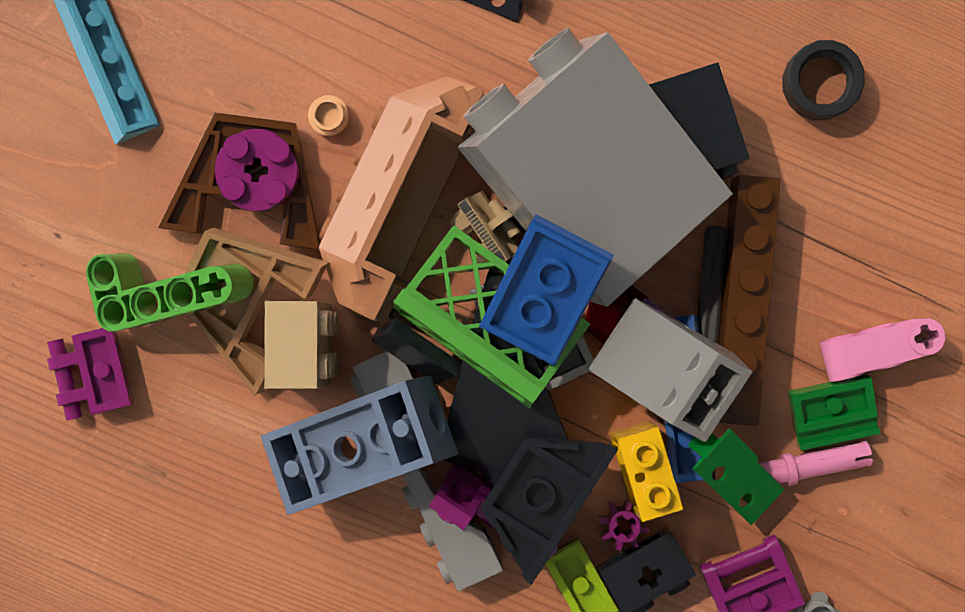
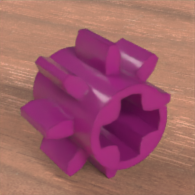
[597,498,649,551]

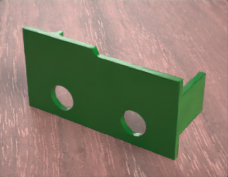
[688,428,785,525]

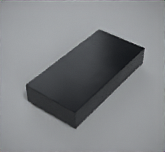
[371,319,462,385]

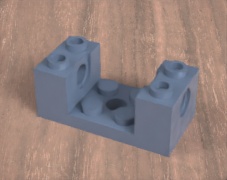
[261,376,459,515]

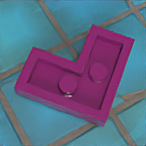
[428,464,495,530]

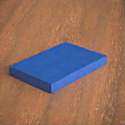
[479,214,614,366]

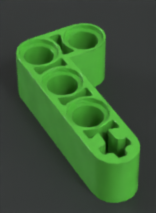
[86,253,253,331]

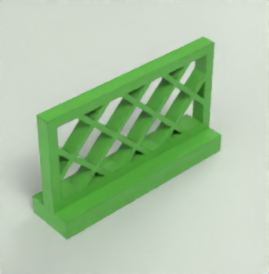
[393,225,590,408]

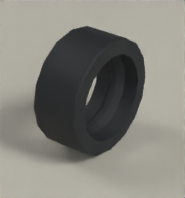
[782,40,865,120]

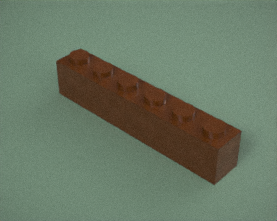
[719,175,781,426]

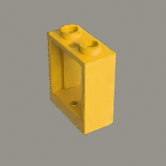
[609,421,684,522]

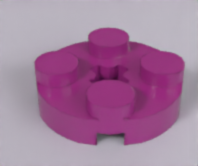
[215,129,299,212]

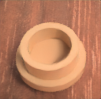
[308,95,349,136]

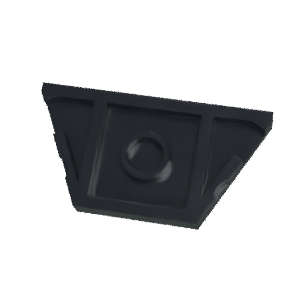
[481,435,618,585]

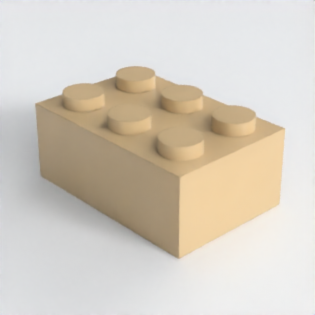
[264,301,338,389]

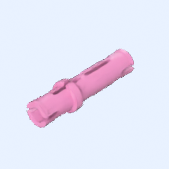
[759,441,873,486]

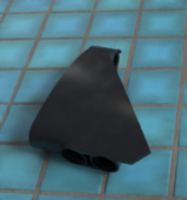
[442,268,592,495]

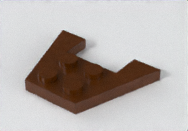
[158,112,320,250]

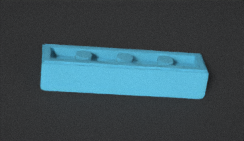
[54,0,160,144]

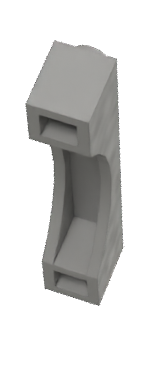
[350,351,503,592]

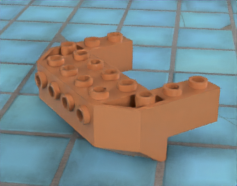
[319,76,484,357]

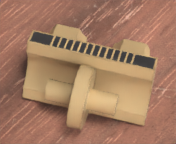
[450,190,520,264]

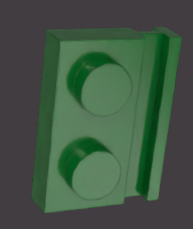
[788,374,880,451]

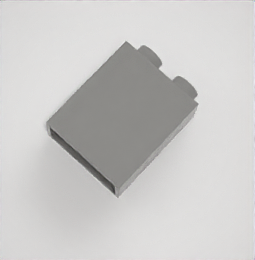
[457,28,733,307]

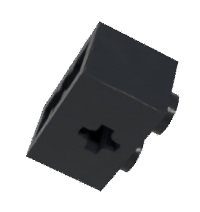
[597,527,696,612]

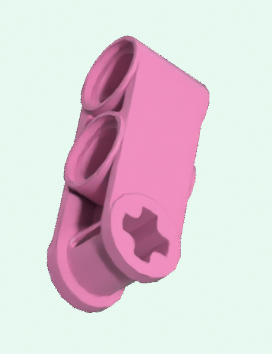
[819,318,945,382]

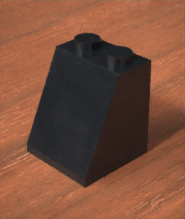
[649,62,750,180]

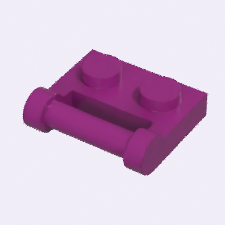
[699,534,805,612]

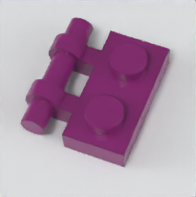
[47,328,134,421]

